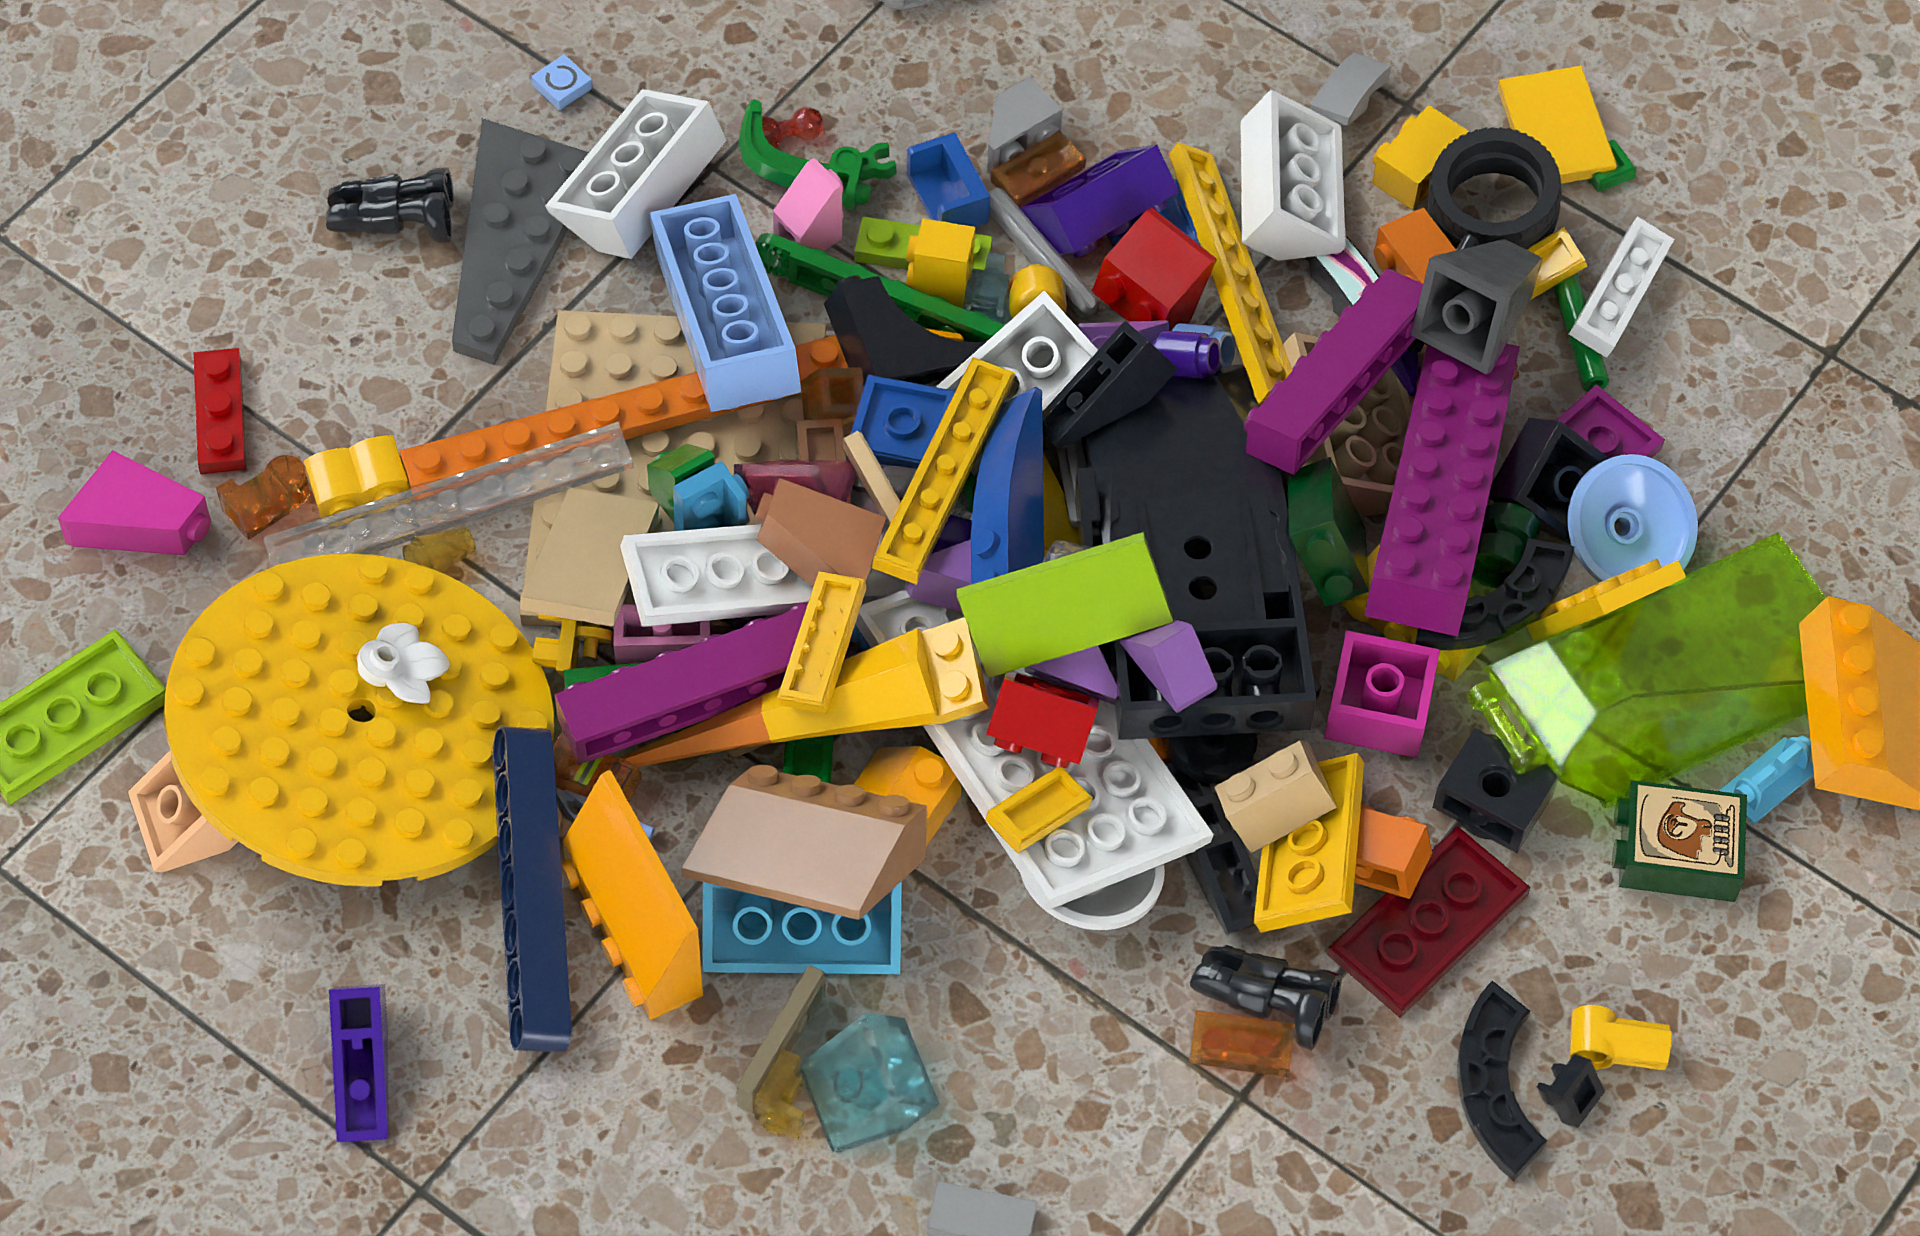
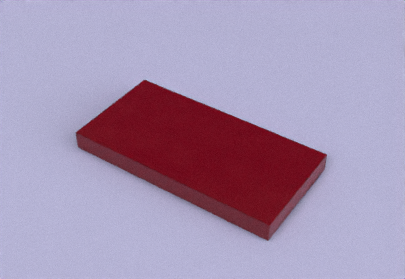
[1327,826,1531,1018]

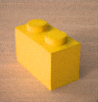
[1372,105,1470,210]
[906,218,975,309]

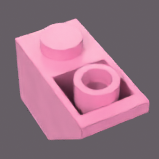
[773,158,844,251]

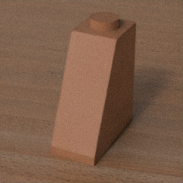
[754,478,886,587]

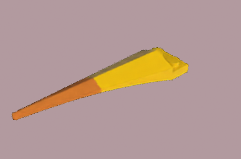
[609,617,990,771]

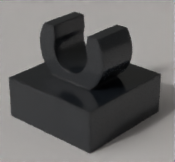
[1536,1054,1605,1128]

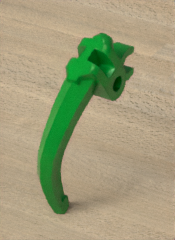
[738,99,896,210]

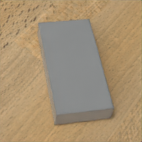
[926,1181,1038,1236]

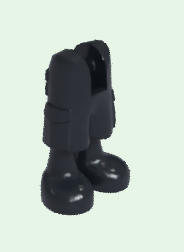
[326,168,454,243]
[1190,945,1342,1050]

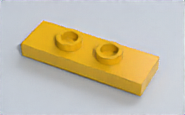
[777,571,867,714]

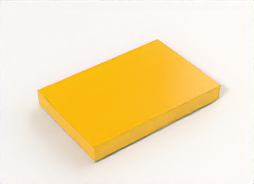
[1498,65,1616,184]

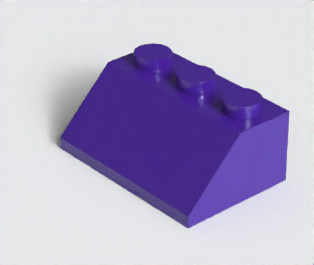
[1019,145,1179,258]

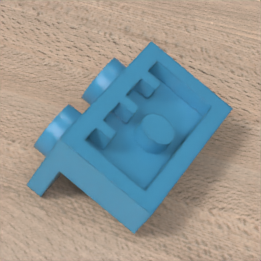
[673,461,750,531]

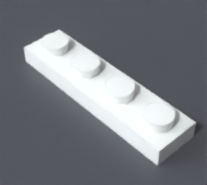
[1569,216,1674,358]

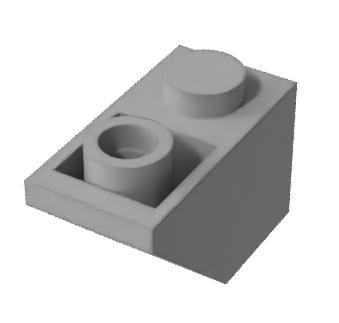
[987,76,1062,177]

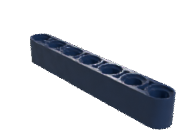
[493,726,571,1052]

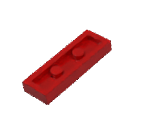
[193,348,247,474]

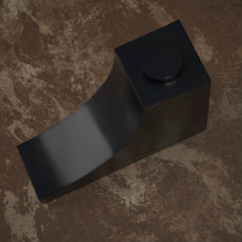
[824,275,987,398]

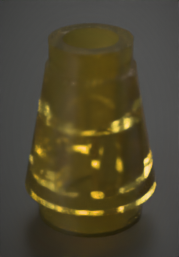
[402,526,476,573]

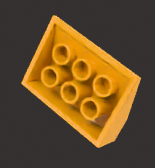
[1799,596,1920,811]
[561,770,703,1021]

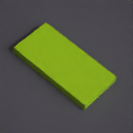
[957,532,1174,678]
[0,629,166,806]

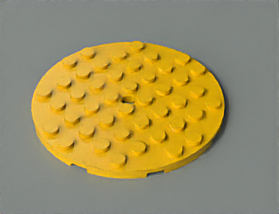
[164,553,554,887]

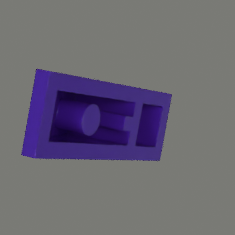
[329,984,389,1142]

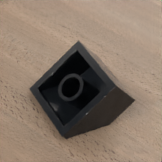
[1488,417,1609,545]

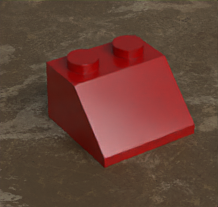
[1091,208,1217,331]
[986,671,1100,768]

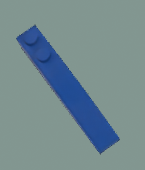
[971,386,1044,584]

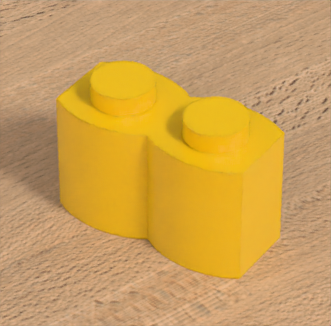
[304,435,411,523]

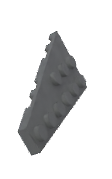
[452,118,589,365]

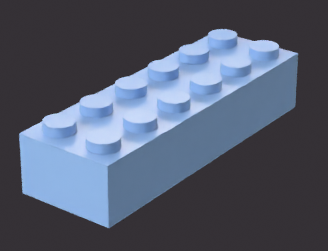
[650,194,801,412]

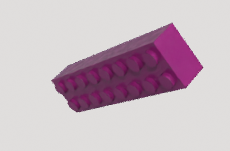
[1364,343,1520,637]

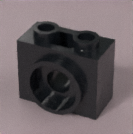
[1432,728,1560,853]

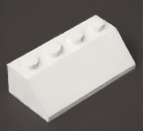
[545,89,727,259]
[1241,89,1346,261]
[936,291,1098,476]

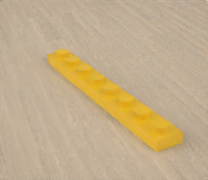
[1168,142,1292,405]

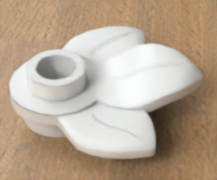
[357,623,450,703]

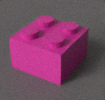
[1324,630,1440,758]

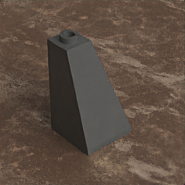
[1411,239,1542,374]

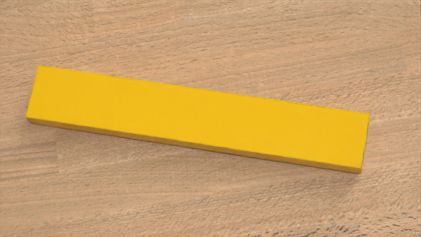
[872,357,1016,584]

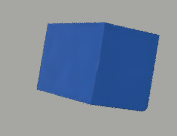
[906,132,990,227]

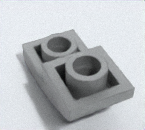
[1310,52,1391,126]

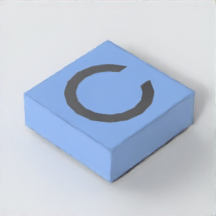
[531,54,593,111]

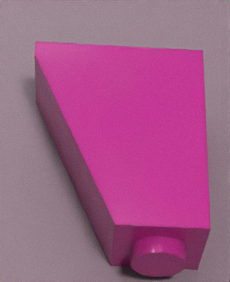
[58,450,211,555]

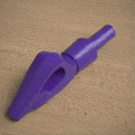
[1390,348,1418,396]

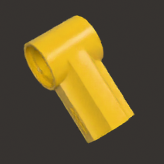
[1569,1005,1672,1071]

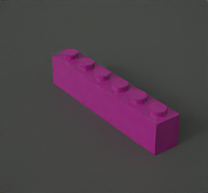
[1244,269,1423,475]
[555,603,847,765]

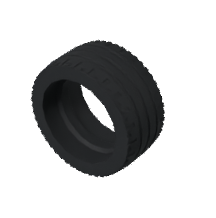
[1428,127,1562,250]

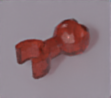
[762,107,824,148]

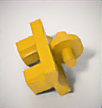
[532,613,613,677]

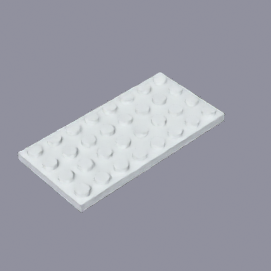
[855,590,1214,911]

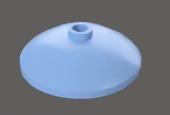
[1568,454,1698,582]

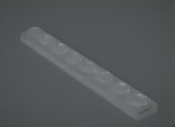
[263,422,634,567]

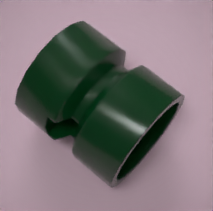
[1472,502,1541,589]

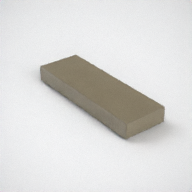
[737,965,826,1114]

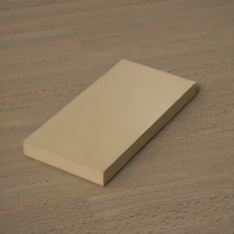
[520,487,659,626]

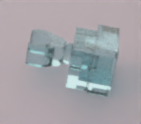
[964,252,1010,325]

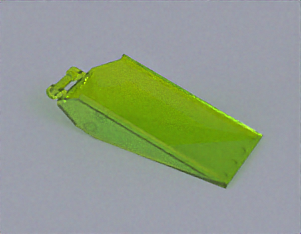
[1466,532,1827,809]

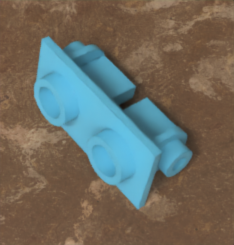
[1720,735,1814,825]

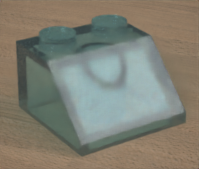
[798,1013,940,1153]

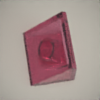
[734,459,857,516]

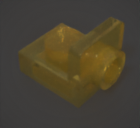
[755,1049,805,1139]

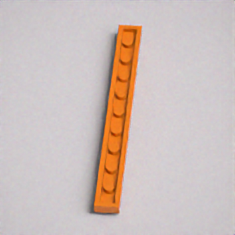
[399,335,853,497]

